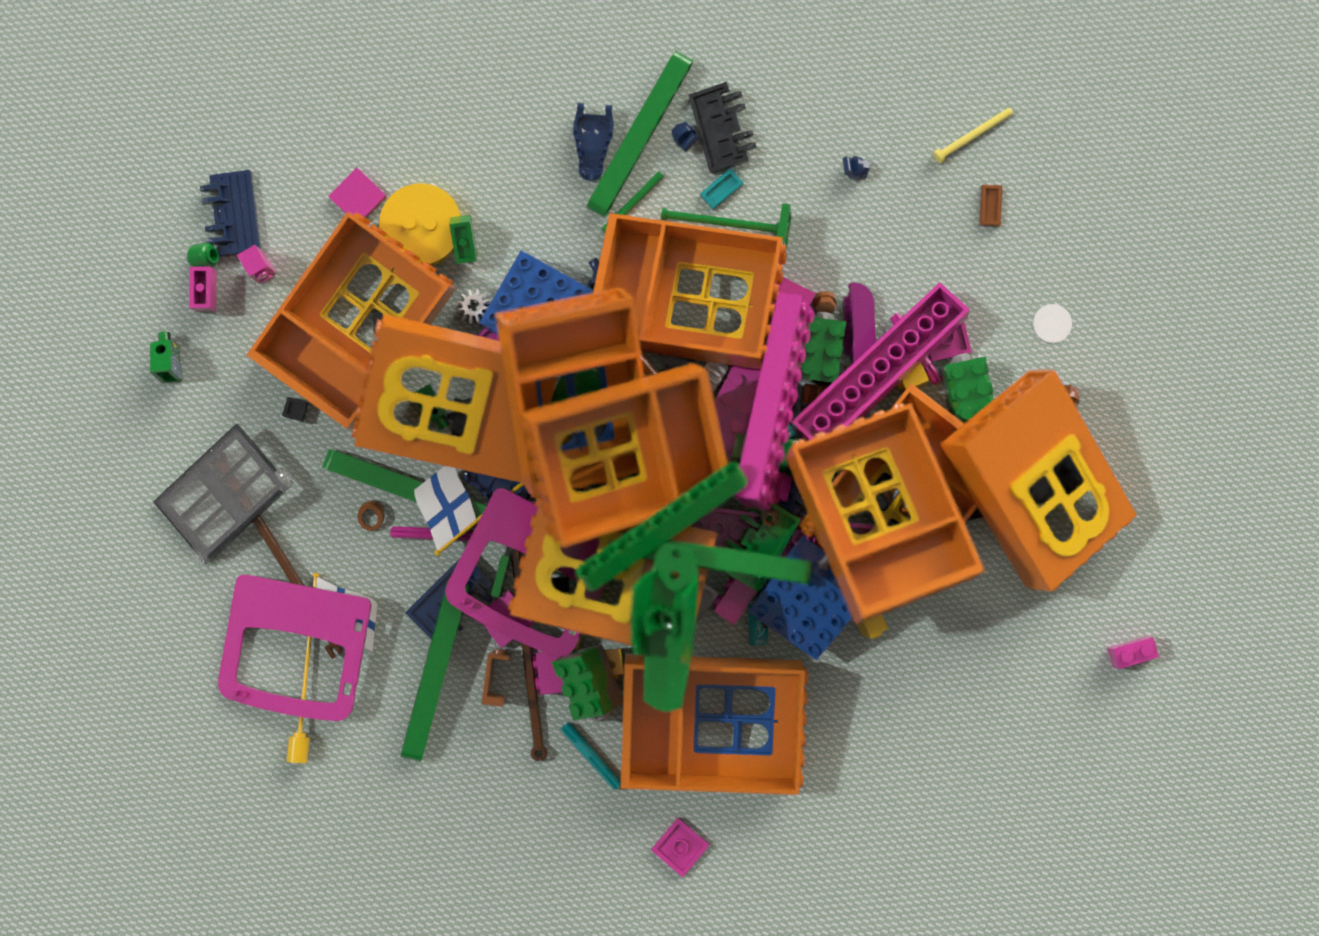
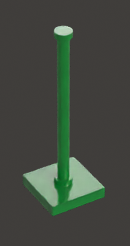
[661,203,792,251]

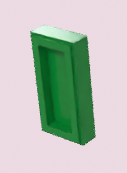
[491,555,511,597]

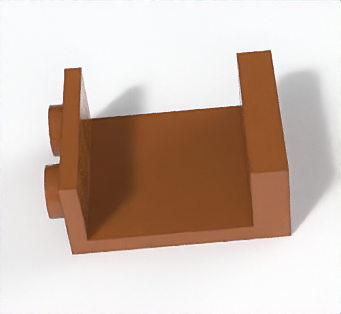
[482,648,512,707]

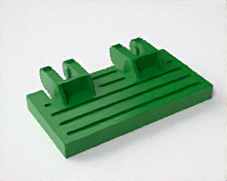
[725,503,801,592]

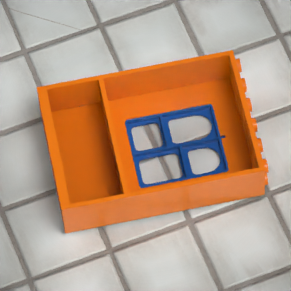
[495,288,644,498]
[621,654,808,795]

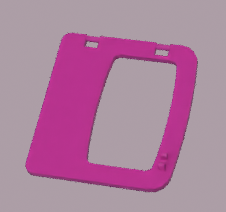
[445,488,611,657]
[218,574,372,721]

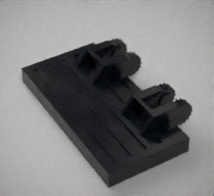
[688,82,757,174]

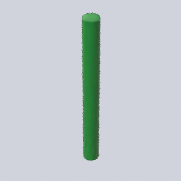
[601,171,664,233]

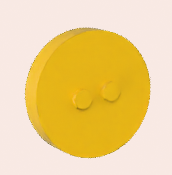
[379,183,462,266]

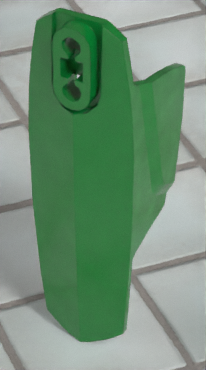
[631,542,698,712]

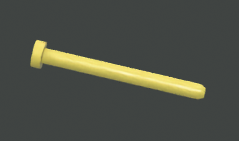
[933,108,1013,164]

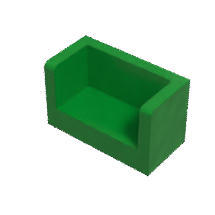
[449,215,477,264]

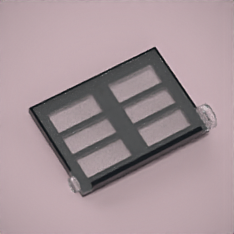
[153,424,295,564]

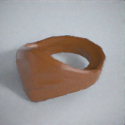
[358,500,385,531]

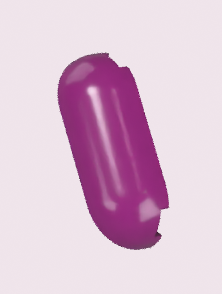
[843,282,876,364]

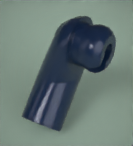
[588,258,599,289]

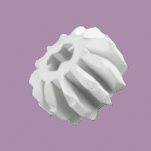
[457,289,491,324]
[704,362,728,392]

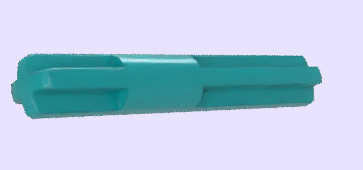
[561,722,621,790]

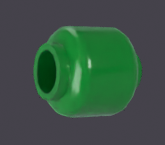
[187,243,219,268]

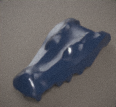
[573,103,614,181]
[464,471,531,501]

